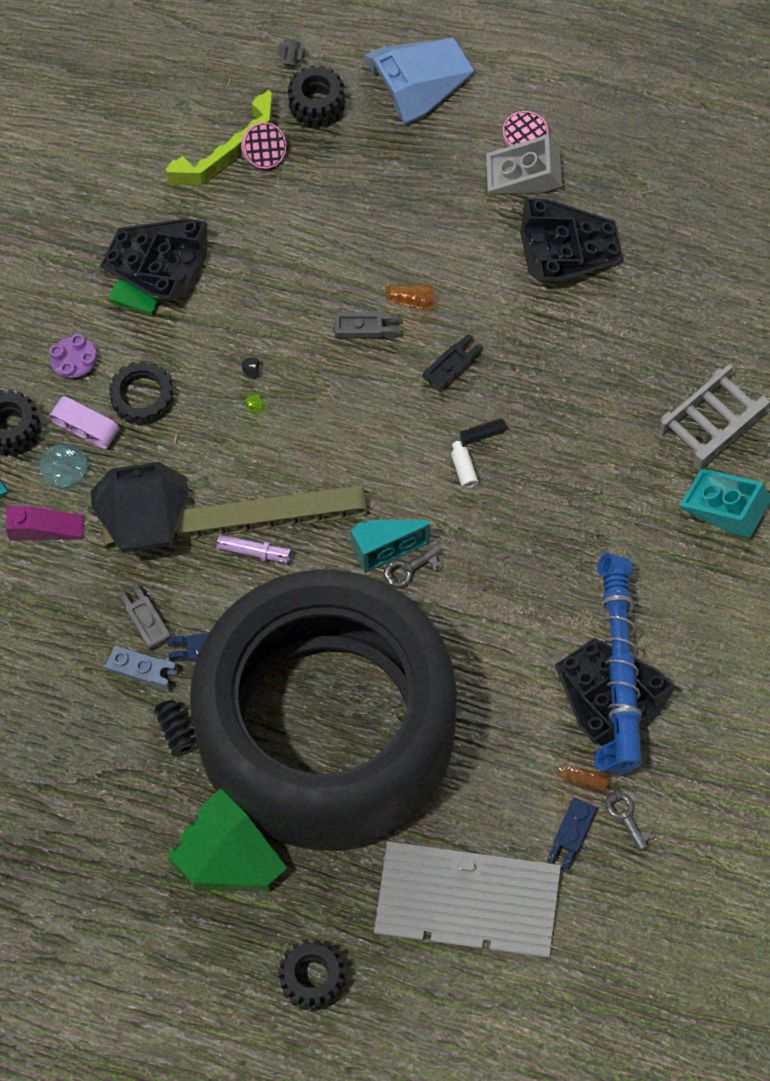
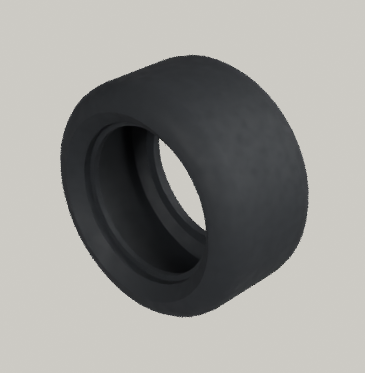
[190,570,457,850]

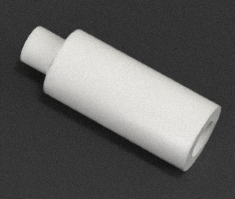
[451,441,479,489]

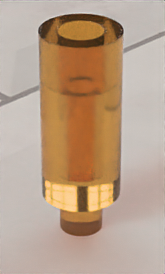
[557,765,609,792]

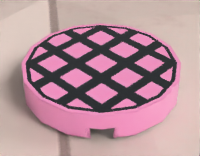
[503,111,548,147]
[241,122,286,169]

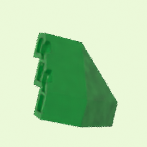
[167,788,287,893]

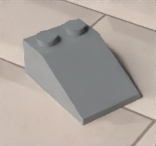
[486,134,562,194]

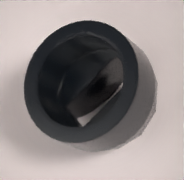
[241,357,259,376]

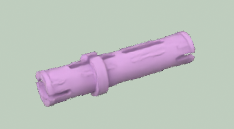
[217,534,291,564]

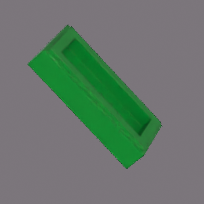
[108,279,160,316]

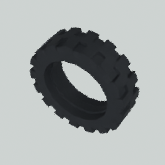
[109,361,174,425]

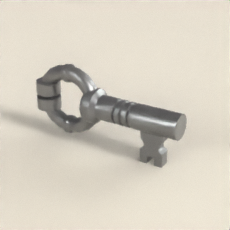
[383,545,443,588]
[605,790,656,852]

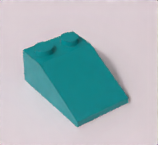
[679,468,770,538]
[351,520,430,574]

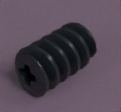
[154,700,197,757]

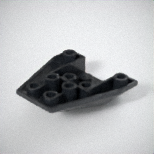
[520,198,624,282]
[100,218,207,301]
[90,462,189,553]
[555,638,675,744]

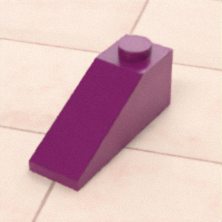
[6,506,83,541]

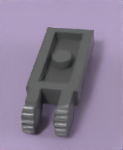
[334,312,401,338]

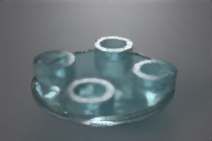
[39,443,88,490]

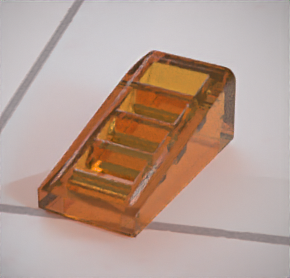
[386,285,433,311]

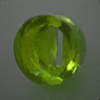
[245,392,264,412]

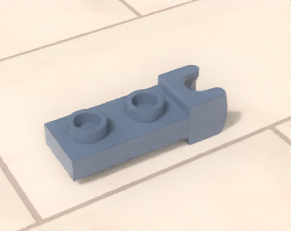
[105,646,179,692]

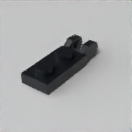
[422,334,484,392]

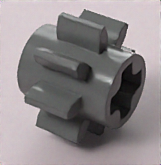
[276,39,305,65]

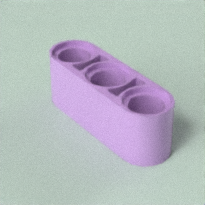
[49,396,120,449]

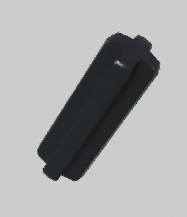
[460,418,506,444]

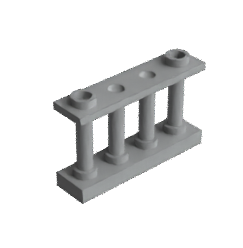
[659,364,770,471]

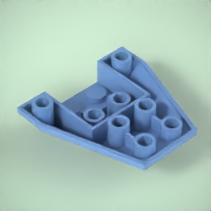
[364,38,474,125]

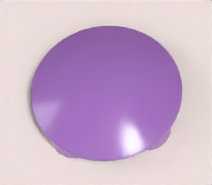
[50,334,97,378]

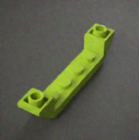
[165,90,273,185]

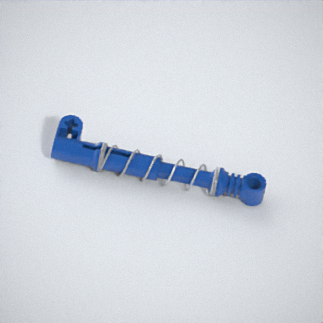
[594,553,642,776]

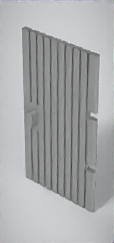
[374,841,561,958]

